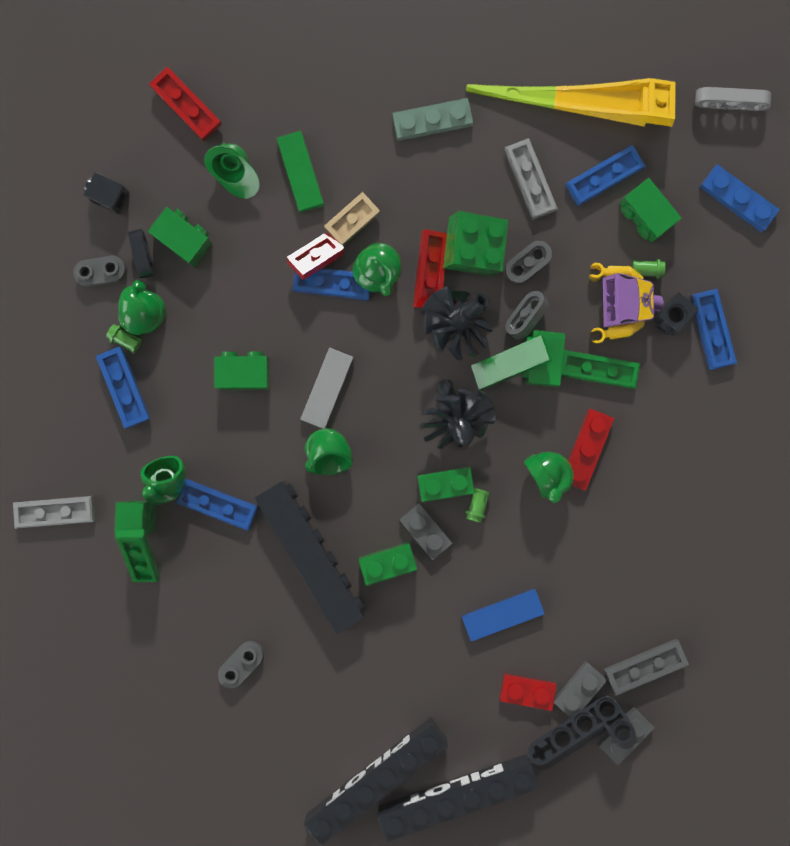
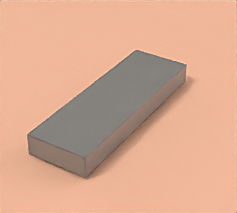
[504,138,558,220]
[300,347,354,429]
[13,496,95,529]

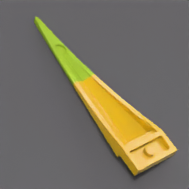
[466,78,675,127]

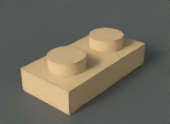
[324,192,380,246]

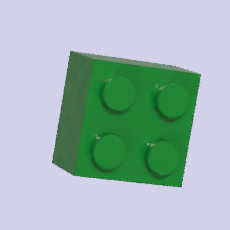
[443,211,508,276]

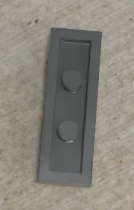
[604,639,689,695]

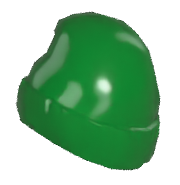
[352,243,402,296]
[118,280,166,335]
[304,428,353,475]
[524,451,574,503]
[140,456,186,505]

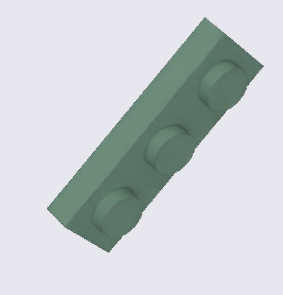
[393,98,473,141]

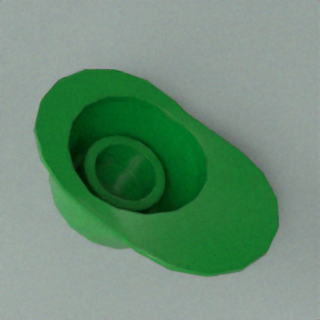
[204,143,260,198]

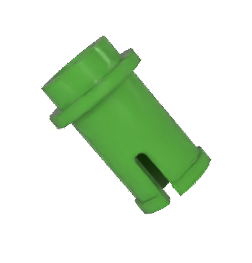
[631,259,665,280]
[106,324,142,354]
[465,488,490,523]

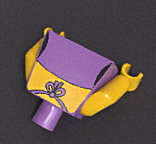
[589,263,664,344]

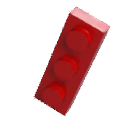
[149,66,222,142]
[413,229,447,309]
[568,409,614,491]

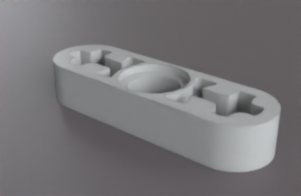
[695,87,771,111]

